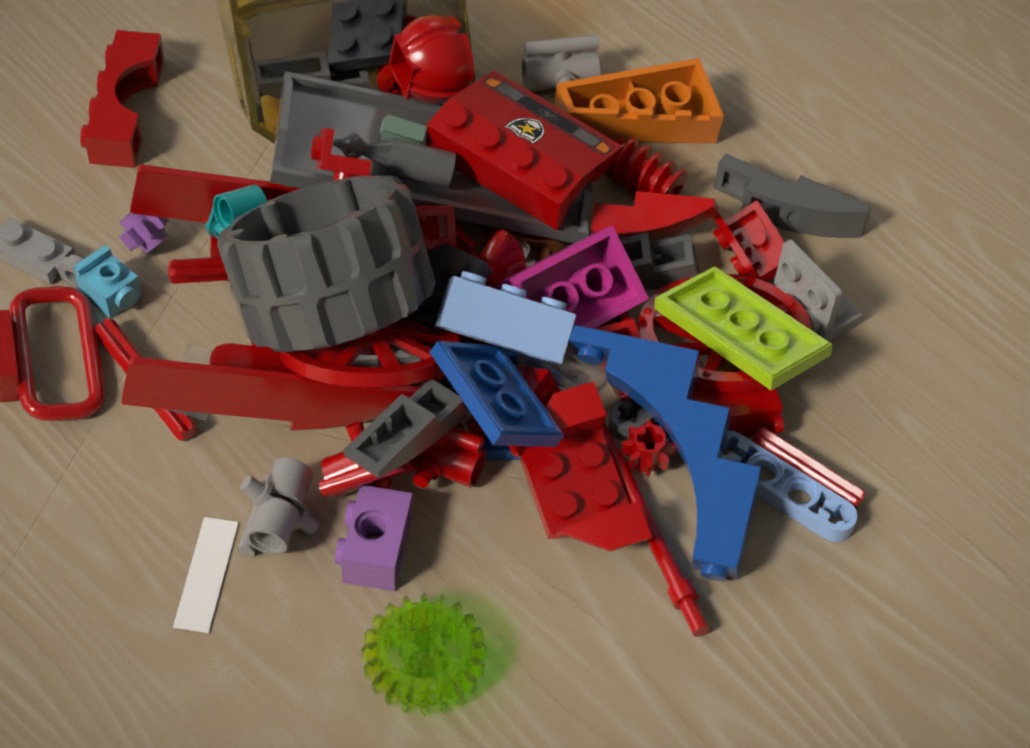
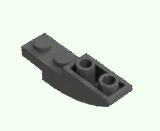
[714,153,871,238]

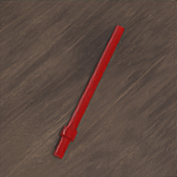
[602,422,710,637]

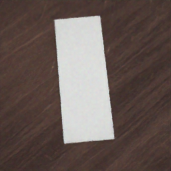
[173,517,239,633]

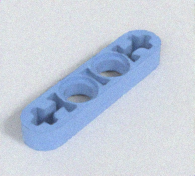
[722,430,857,542]

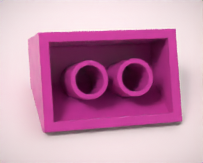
[494,225,649,343]

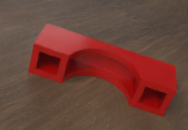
[80,30,165,168]

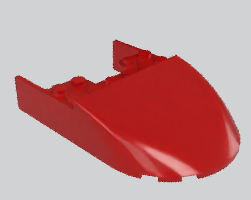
[121,164,496,431]

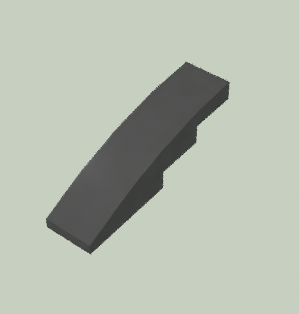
[344,375,471,478]

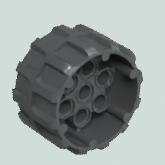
[217,175,436,352]

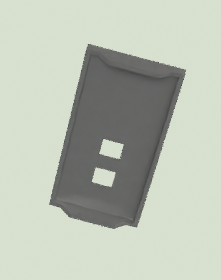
[270,71,593,243]

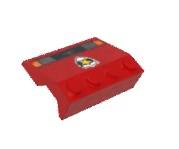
[426,70,623,231]

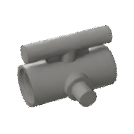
[521,34,601,92]
[238,457,320,557]

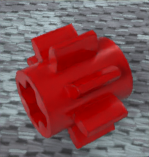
[622,420,676,477]

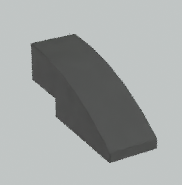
[251,51,370,99]
[619,232,700,290]

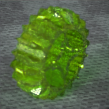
[361,592,487,717]

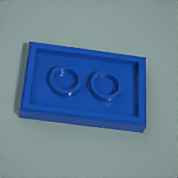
[430,341,564,447]

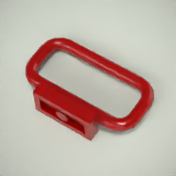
[0,286,106,421]

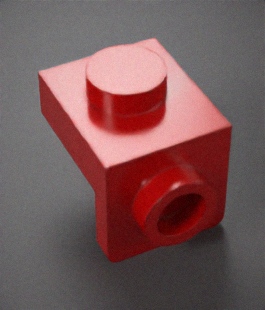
[310,128,372,180]

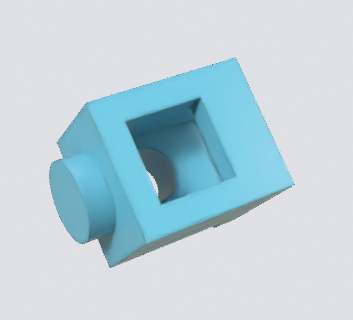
[73,244,142,319]

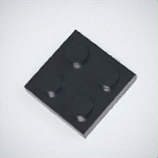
[328,0,408,72]

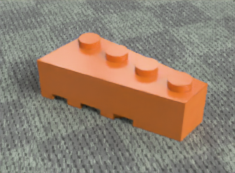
[554,58,724,144]

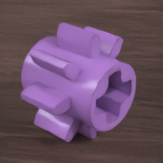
[119,213,170,254]

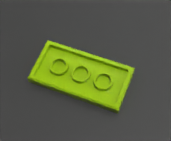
[655,266,832,390]

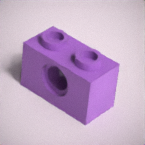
[335,485,412,591]

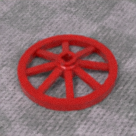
[638,274,812,393]
[280,317,460,388]

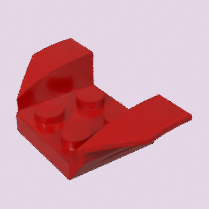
[520,381,652,552]

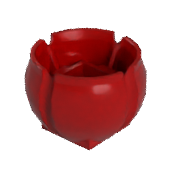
[389,14,474,104]

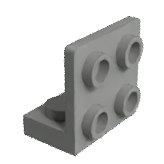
[773,239,862,342]

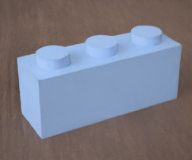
[434,271,576,364]

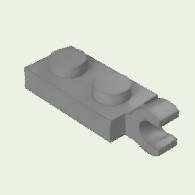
[0,217,83,288]

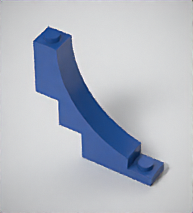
[569,325,761,582]

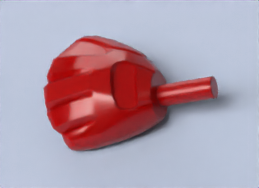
[479,230,526,289]

